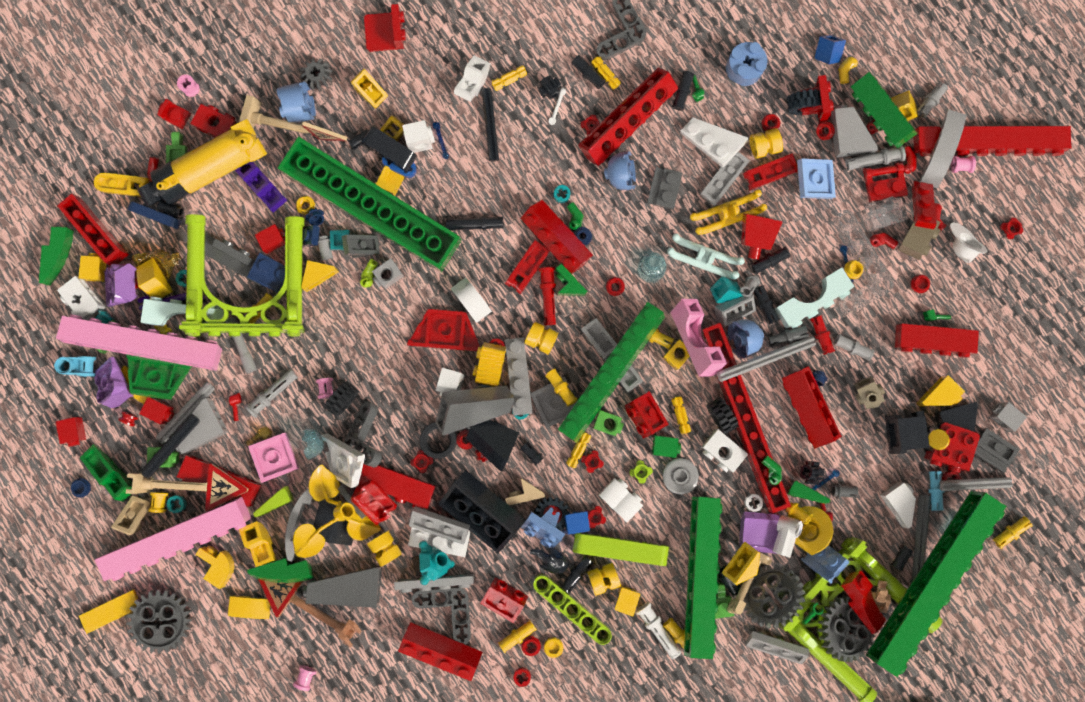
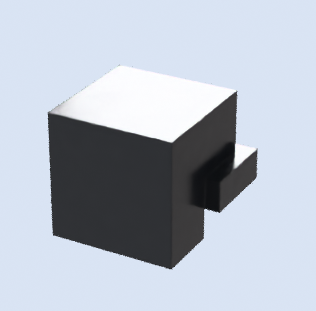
[885,414,929,454]

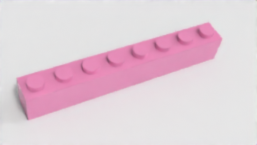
[56,314,222,371]
[95,497,251,581]

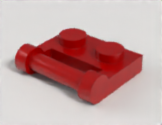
[863,162,908,202]

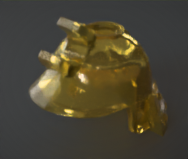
[132,250,182,279]

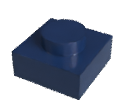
[302,225,320,247]

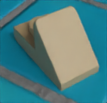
[505,478,545,505]
[111,495,151,535]

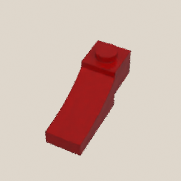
[841,570,886,634]

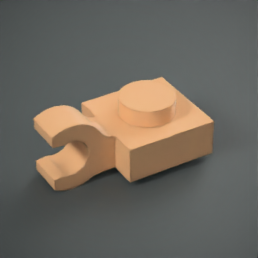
[872,581,891,613]

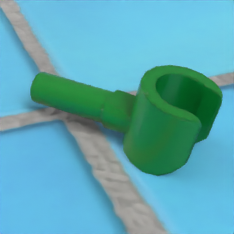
[692,75,704,102]
[923,309,951,321]
[802,603,824,625]

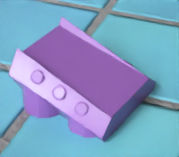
[105,263,138,307]
[95,357,134,408]
[739,511,781,554]

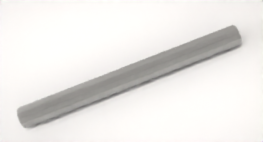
[717,336,816,382]

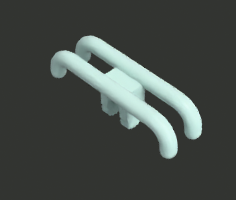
[667,233,745,279]

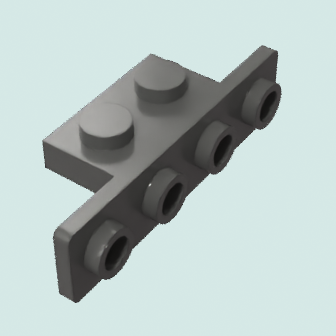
[205,234,262,286]

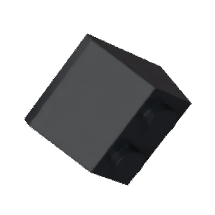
[313,499,353,546]

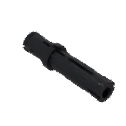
[446,216,504,231]

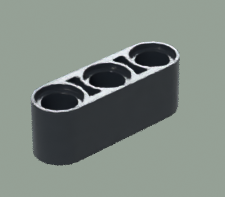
[361,126,417,172]

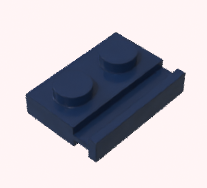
[247,253,285,293]

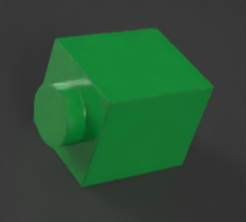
[652,436,681,458]

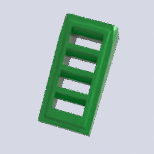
[788,481,831,504]

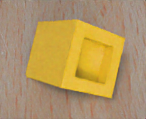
[891,90,918,121]
[376,165,404,196]
[615,585,640,616]

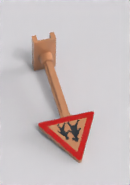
[258,579,361,648]

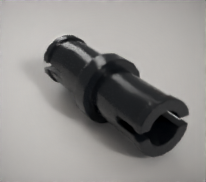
[571,55,606,89]
[672,71,695,111]
[751,247,791,275]
[753,285,780,325]
[560,555,594,594]

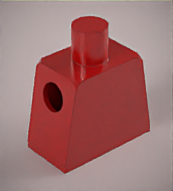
[741,213,783,260]

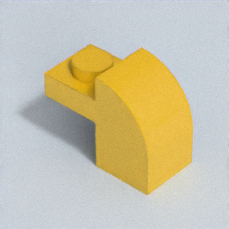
[239,521,276,567]
[195,546,234,589]

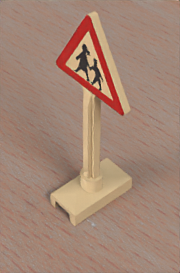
[238,95,348,141]
[126,464,249,511]

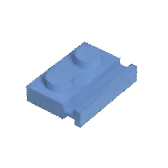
[801,546,849,584]

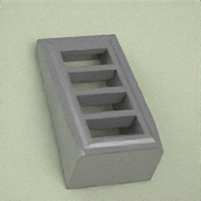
[714,295,756,327]

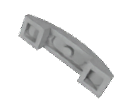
[919,109,967,188]
[285,488,315,562]

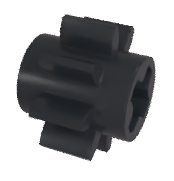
[538,75,562,100]
[800,461,825,485]

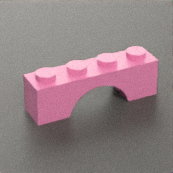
[670,299,727,377]

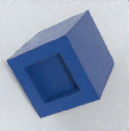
[815,35,846,64]
[562,511,590,535]

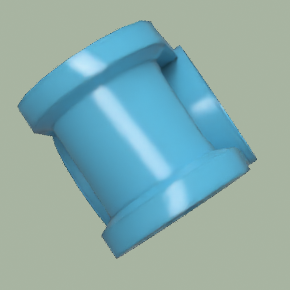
[54,356,96,377]

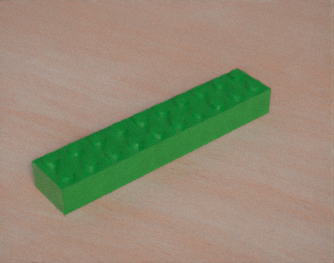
[278,136,462,273]
[866,490,1007,678]

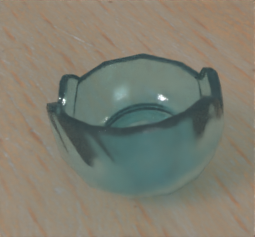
[637,252,667,283]
[302,428,324,460]

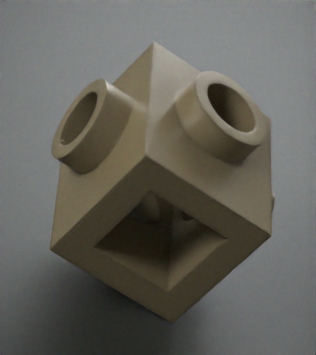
[854,376,885,409]

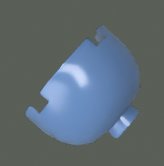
[604,151,636,190]
[727,319,764,359]

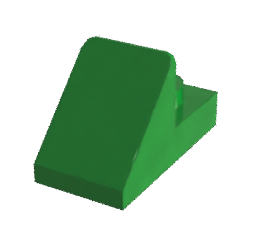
[556,263,588,296]

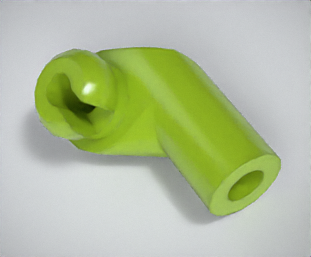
[360,259,378,288]

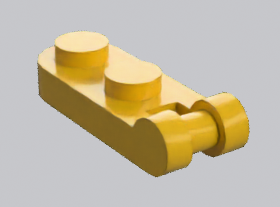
[94,173,150,197]

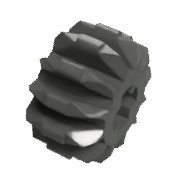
[300,58,333,91]

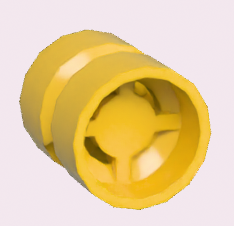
[749,128,783,159]
[524,322,559,355]
[367,530,402,567]
[587,562,621,596]

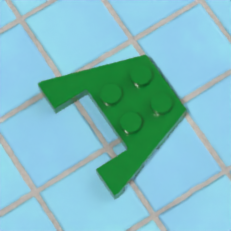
[126,354,192,400]

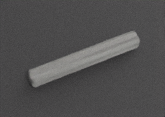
[156,382,215,444]
[939,477,1013,491]

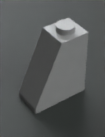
[830,105,878,158]
[176,398,228,454]

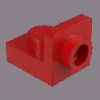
[157,99,191,130]

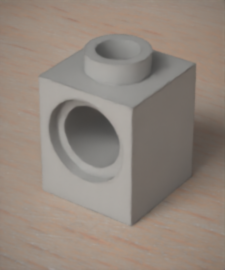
[372,258,404,289]
[990,402,1027,432]

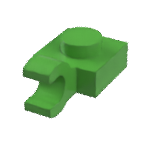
[166,132,187,163]
[715,582,734,619]

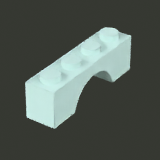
[775,268,854,329]
[141,297,224,334]

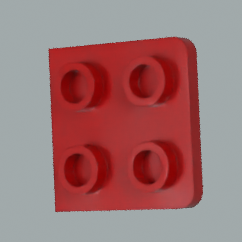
[364,4,407,52]
[924,423,980,473]

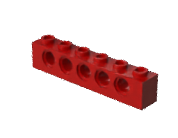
[578,67,679,166]

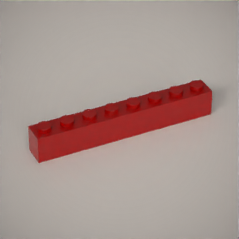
[913,126,1072,156]

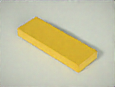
[79,589,138,634]

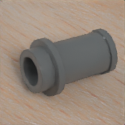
[831,483,858,499]

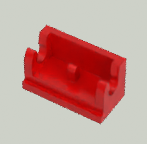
[350,480,397,525]

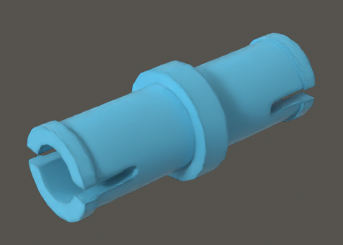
[928,471,945,511]

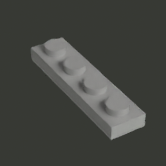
[505,337,533,416]
[394,574,474,593]

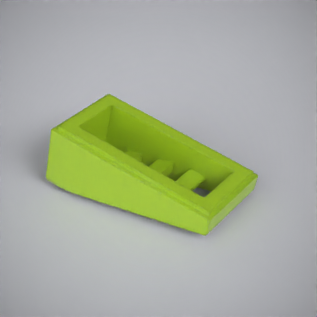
[253,486,294,517]

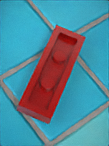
[912,181,937,230]

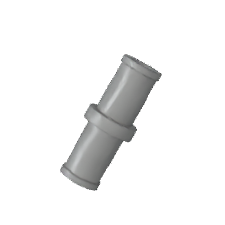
[917,82,948,118]
[834,334,875,361]

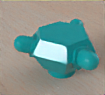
[419,540,455,585]

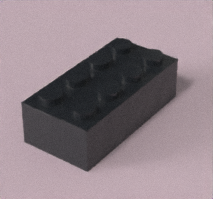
[438,470,526,554]

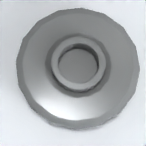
[662,458,699,494]

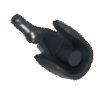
[530,548,569,574]

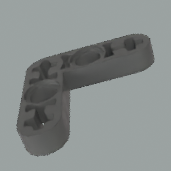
[596,0,646,61]
[344,401,382,468]
[411,587,471,644]

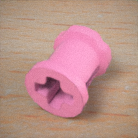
[177,75,199,97]
[951,156,976,173]
[316,378,333,399]
[293,665,316,691]

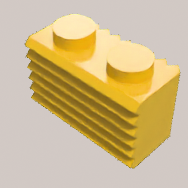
[473,342,507,387]

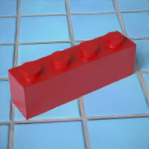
[57,193,129,265]
[520,200,593,274]
[895,324,979,358]
[782,366,842,449]
[177,455,262,507]
[358,464,437,509]
[398,622,483,681]

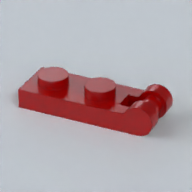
[743,153,798,191]
[505,240,550,295]

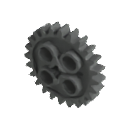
[743,564,805,629]
[126,588,193,654]
[818,596,875,663]

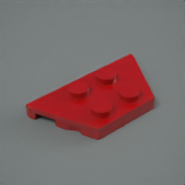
[407,309,480,352]

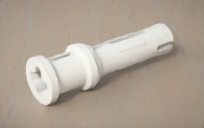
[635,602,681,659]

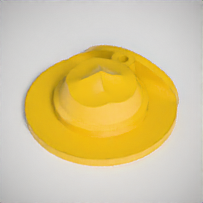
[788,506,833,555]

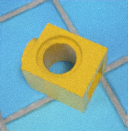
[79,253,107,282]
[662,339,690,370]

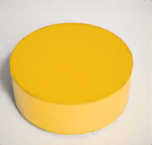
[928,429,950,450]
[544,637,563,658]

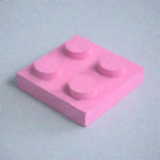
[248,433,299,483]

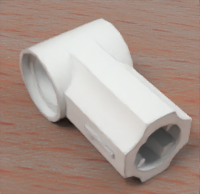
[773,515,803,557]

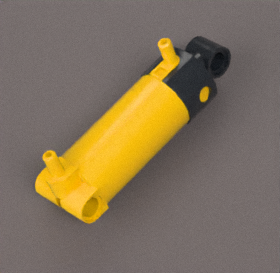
[137,119,267,207]

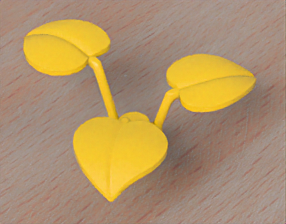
[293,465,381,558]

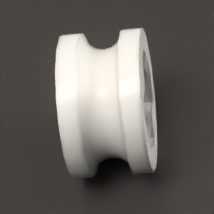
[744,494,763,512]

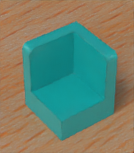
[710,276,743,304]

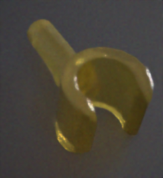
[245,427,272,446]

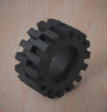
[324,381,359,417]
[706,397,739,435]

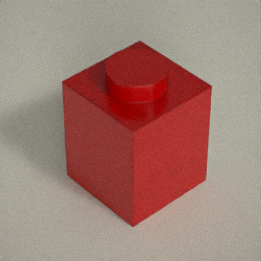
[255,224,285,254]
[139,397,175,425]
[55,417,86,447]

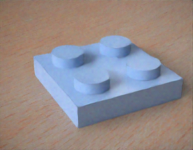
[797,159,836,199]

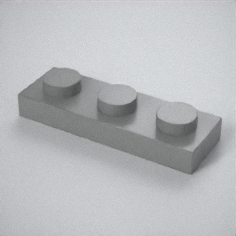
[700,152,750,206]
[409,507,470,545]
[746,631,809,664]

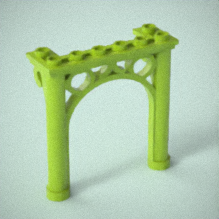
[179,214,305,337]
[779,537,943,702]

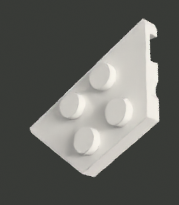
[321,433,365,488]

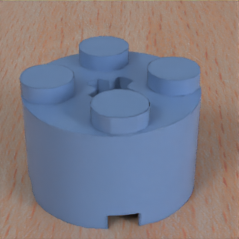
[726,42,767,86]
[277,82,316,123]

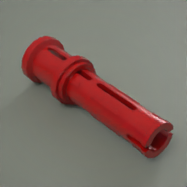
[538,267,556,326]

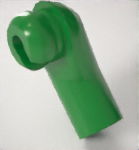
[566,202,584,230]
[761,455,782,485]

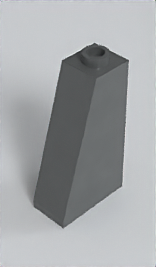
[435,386,514,435]
[303,566,382,608]

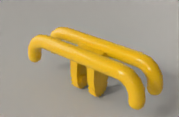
[690,189,767,235]

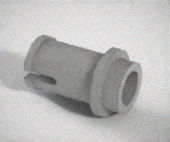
[318,236,333,261]
[741,275,760,297]

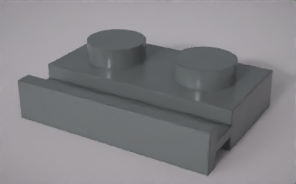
[647,166,683,210]
[974,428,1019,473]

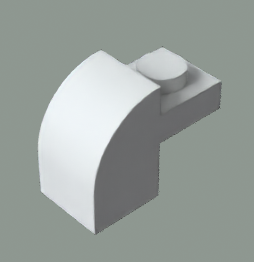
[454,55,491,102]
[451,278,492,323]

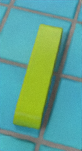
[572,533,669,566]
[533,574,612,645]

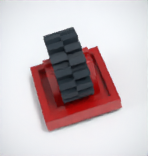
[787,75,834,124]

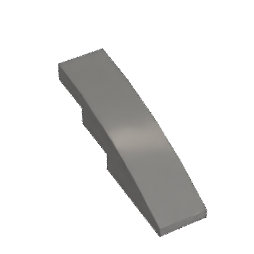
[581,318,643,393]

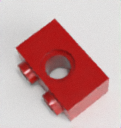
[190,104,237,138]

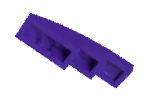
[235,162,288,213]

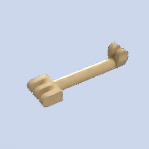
[727,552,772,614]

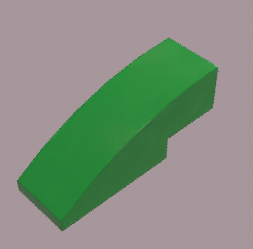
[39,227,74,286]
[80,444,132,502]
[247,558,314,583]

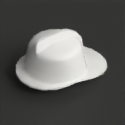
[950,222,987,263]

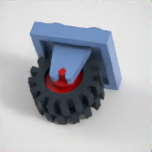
[521,497,570,548]

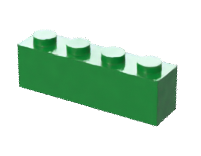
[850,72,918,148]

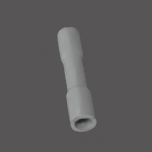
[226,317,257,374]

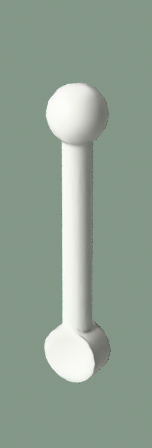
[549,88,566,125]

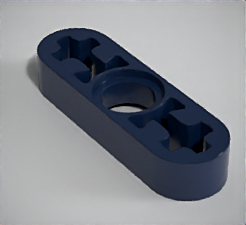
[127,201,182,230]

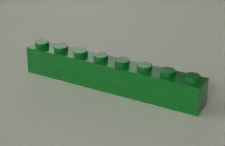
[558,302,665,443]
[684,497,722,659]

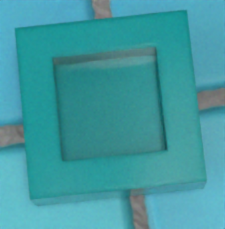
[330,230,350,251]

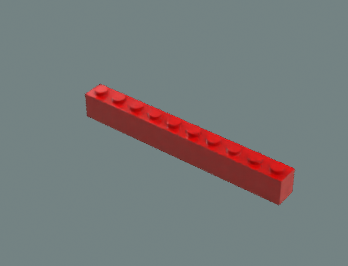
[701,323,791,513]

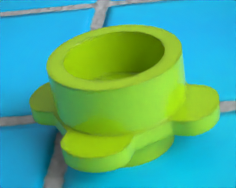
[630,460,653,483]

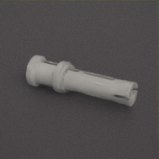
[845,145,906,171]
[244,369,298,418]

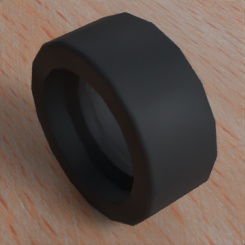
[420,422,457,459]

